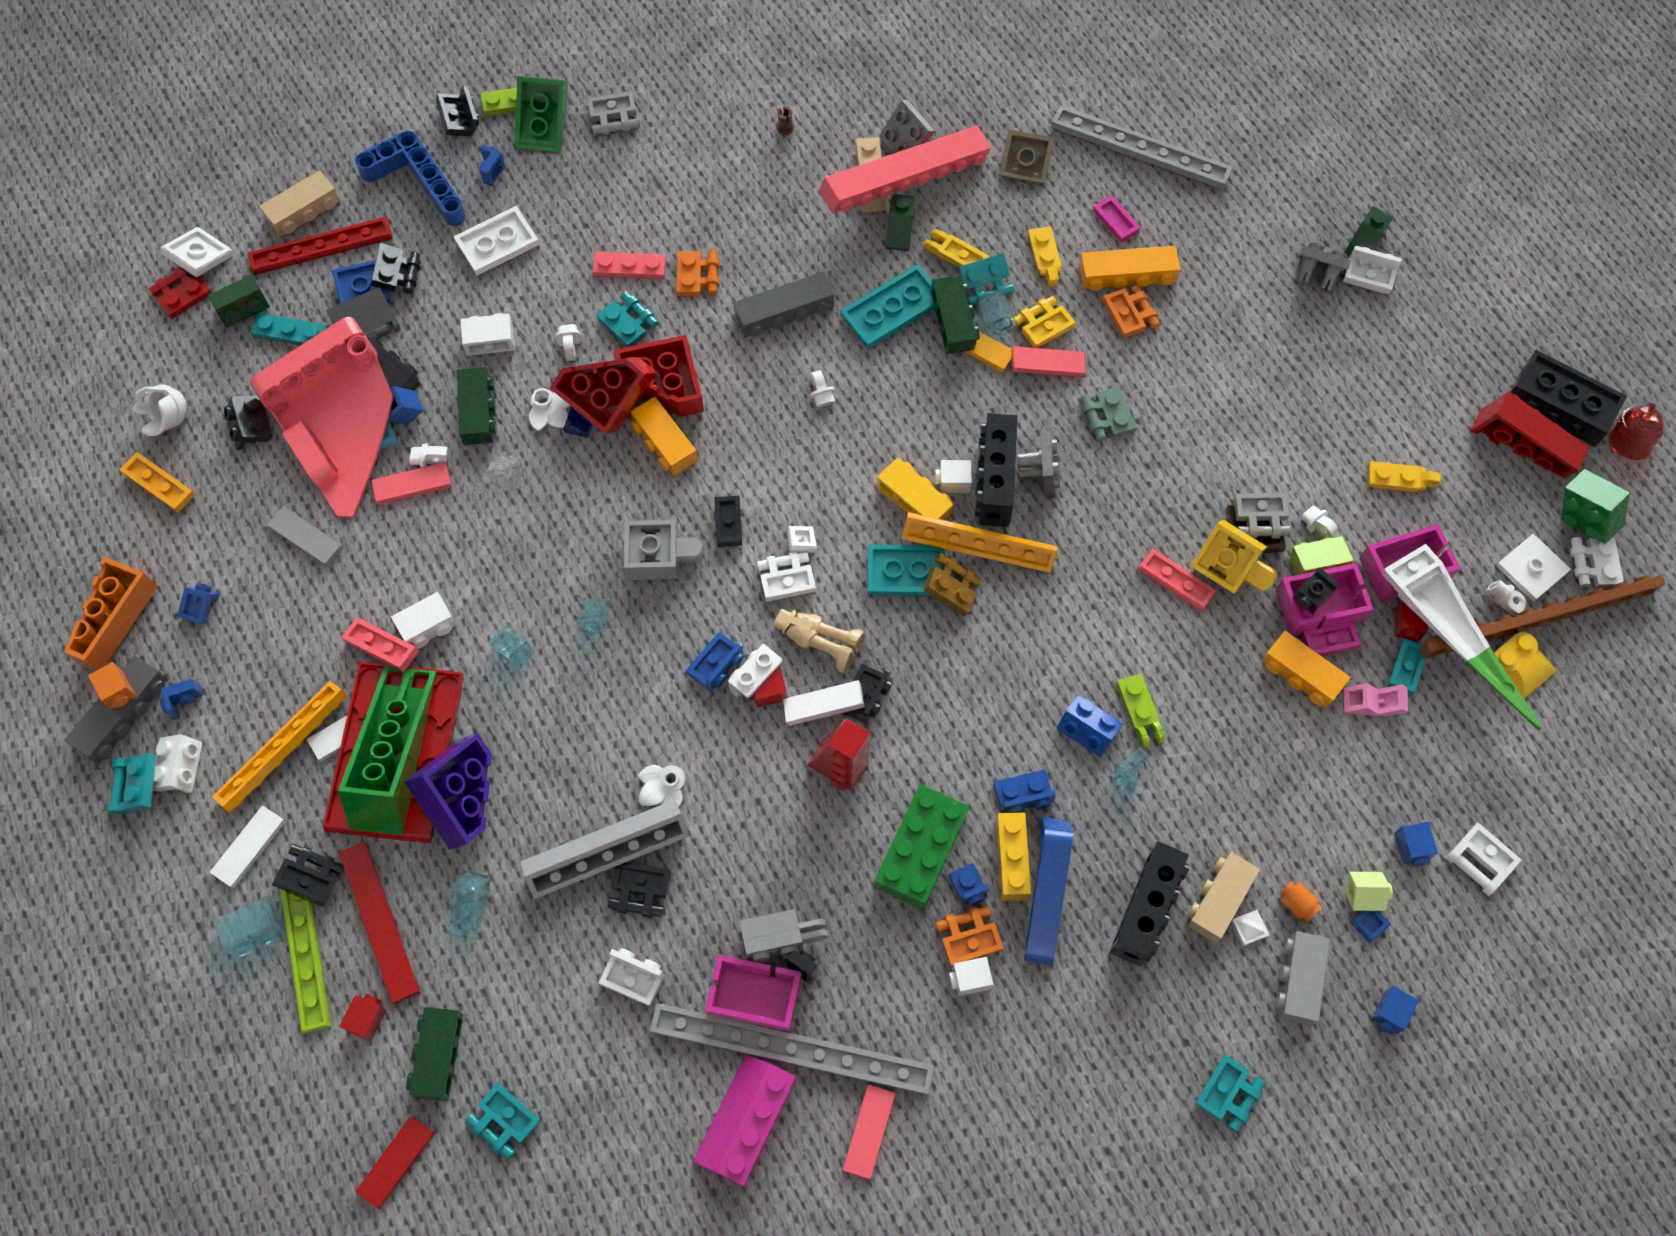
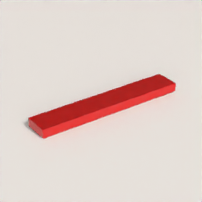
[247,216,393,275]
[339,841,421,1005]

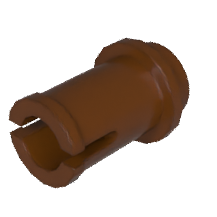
[776,107,794,135]

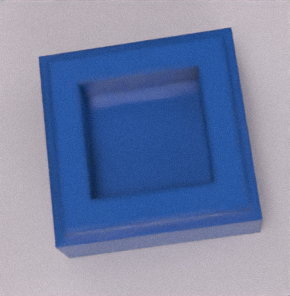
[1350,911,1391,943]

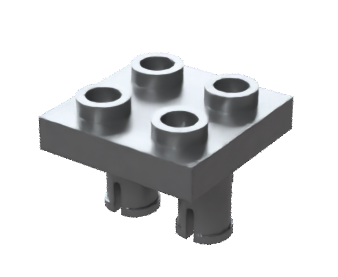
[879,100,936,154]
[1296,242,1352,291]
[1016,430,1060,498]

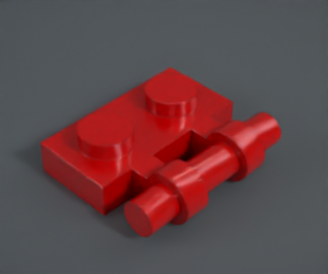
[148,266,212,320]

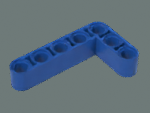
[355,131,466,226]
[1024,817,1073,965]

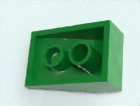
[515,76,568,153]

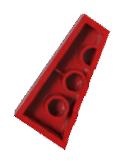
[1470,391,1590,478]
[807,718,870,791]

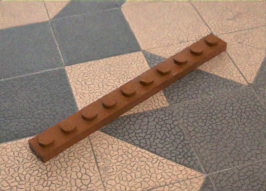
[1418,575,1665,659]

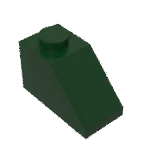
[886,194,915,251]
[1344,206,1394,257]

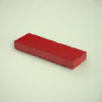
[355,1116,435,1209]

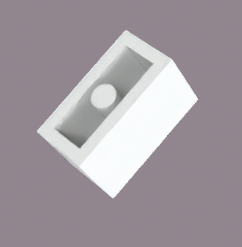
[461,313,515,356]
[391,592,456,649]

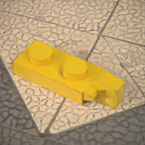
[1027,226,1062,287]
[1368,461,1441,492]

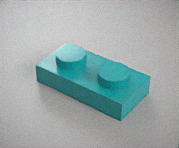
[1386,638,1426,696]

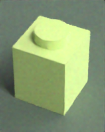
[1346,872,1393,911]

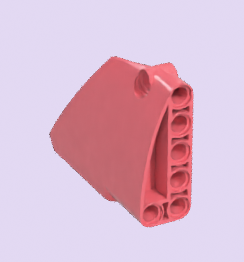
[250,317,394,518]

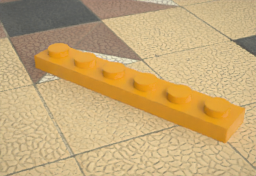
[901,512,1057,573]
[212,681,348,813]

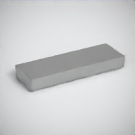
[267,506,343,567]

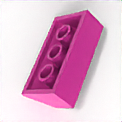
[693,1055,797,1188]

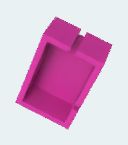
[1359,524,1461,603]
[1275,563,1374,636]
[705,954,802,1033]

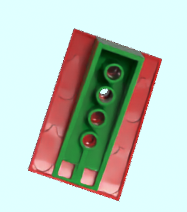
[323,661,464,844]

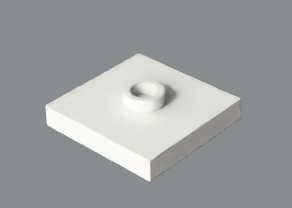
[161,227,233,277]
[1496,534,1571,602]

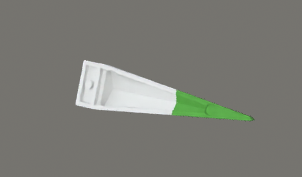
[1382,544,1541,730]

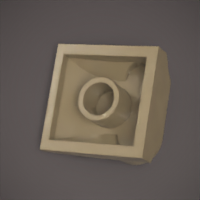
[999,129,1054,184]

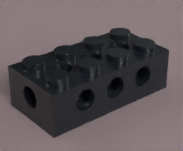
[1510,350,1627,447]
[974,413,1018,527]
[1109,841,1190,967]

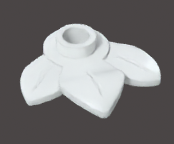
[529,388,570,431]
[638,765,686,807]

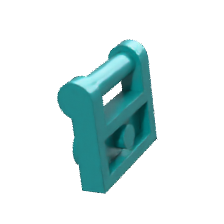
[106,753,156,815]

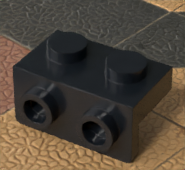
[435,86,479,136]
[224,396,272,450]
[843,664,893,724]

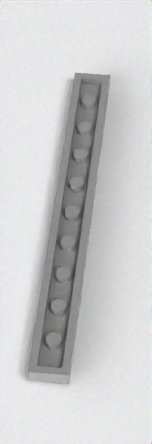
[650,1003,934,1096]

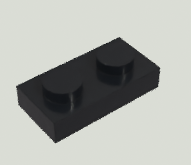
[714,495,743,547]
[787,950,818,985]

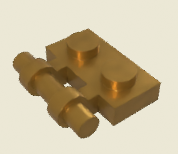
[923,552,981,616]

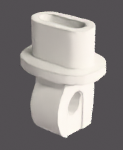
[556,324,581,361]
[810,370,835,408]
[409,443,448,468]
[1301,506,1339,538]
[1487,580,1526,617]

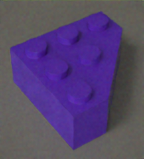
[404,733,492,850]

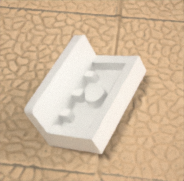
[1343,246,1402,295]
[728,644,782,698]
[153,734,202,793]
[599,948,665,1007]

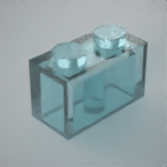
[213,896,285,957]

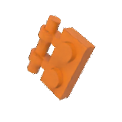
[676,250,720,296]
[1102,285,1160,339]
[935,906,1004,968]

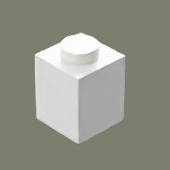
[935,460,972,493]
[949,957,993,996]

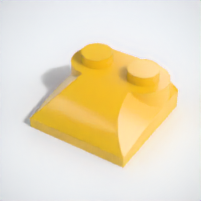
[1494,632,1557,699]

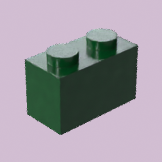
[207,274,270,328]

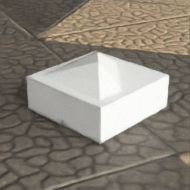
[787,526,817,553]
[1231,910,1269,947]

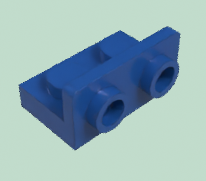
[993,770,1056,813]

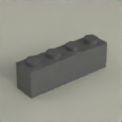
[734,272,834,337]
[64,655,168,764]

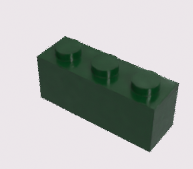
[930,275,980,355]
[457,367,497,446]
[406,1007,464,1101]

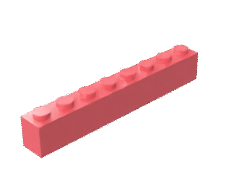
[819,125,991,214]

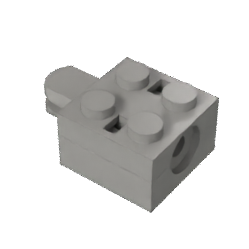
[623,520,703,580]
[740,909,829,965]

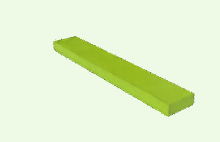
[280,865,332,1035]

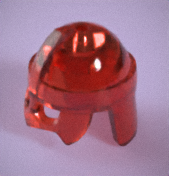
[1608,402,1664,460]

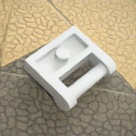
[1445,823,1521,896]

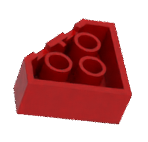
[614,335,704,417]
[549,357,657,434]

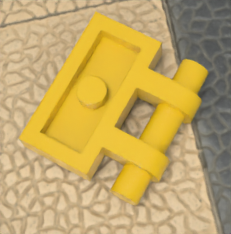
[1012,296,1076,348]

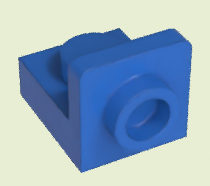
[479,145,506,186]
[177,583,220,624]
[160,679,203,720]
[949,863,989,906]

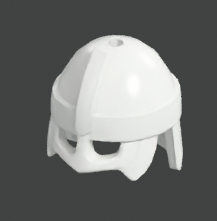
[133,385,187,436]

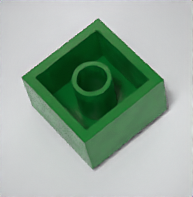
[1561,469,1630,544]

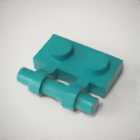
[957,253,1015,306]
[596,291,659,347]
[1195,1054,1266,1132]
[465,1082,541,1160]

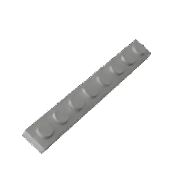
[1051,105,1233,190]

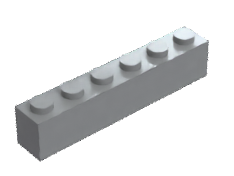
[521,800,690,899]

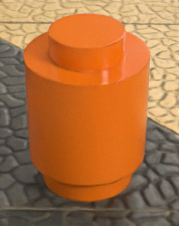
[1280,882,1322,923]

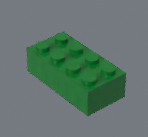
[874,784,970,911]

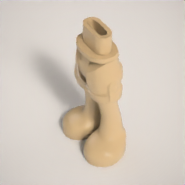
[773,609,866,674]

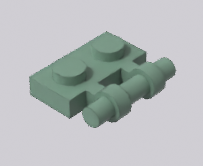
[1080,387,1137,441]

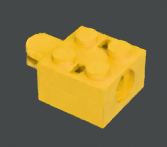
[1191,520,1277,594]

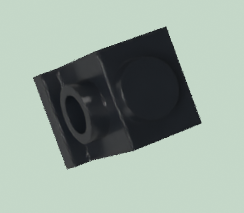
[1293,567,1340,615]

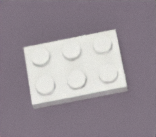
[453,206,540,276]

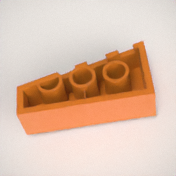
[64,556,158,671]

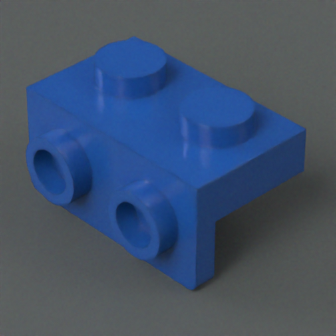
[686,632,744,692]
[1057,695,1123,757]

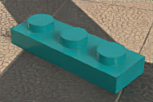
[251,313,328,346]

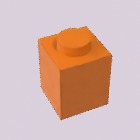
[88,662,136,710]

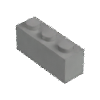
[1275,931,1330,1026]

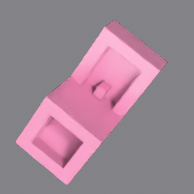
[1343,683,1408,717]

